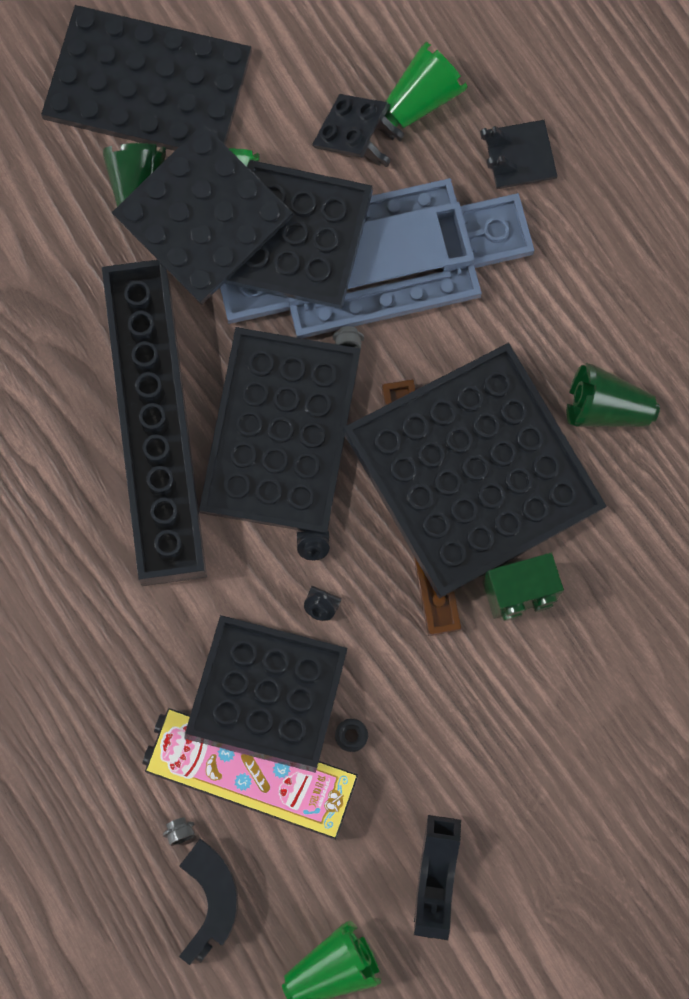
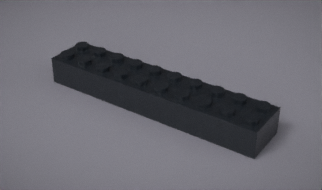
[102,260,207,586]

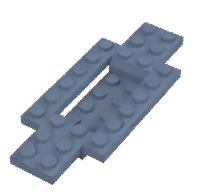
[220,178,535,338]

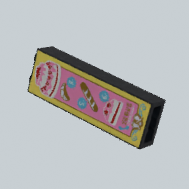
[142,708,358,840]

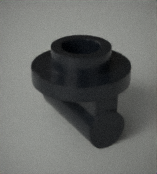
[297,531,330,561]
[304,586,342,621]

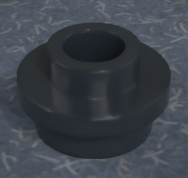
[335,719,368,752]

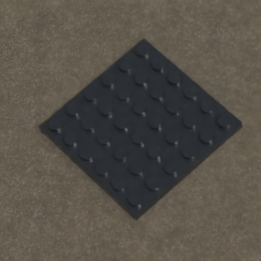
[342,342,607,599]

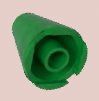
[385,42,468,129]
[282,920,381,999]

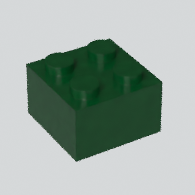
[482,552,564,621]

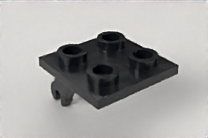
[312,94,404,167]
[480,119,558,189]

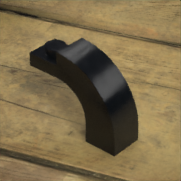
[414,815,461,940]
[179,839,238,965]

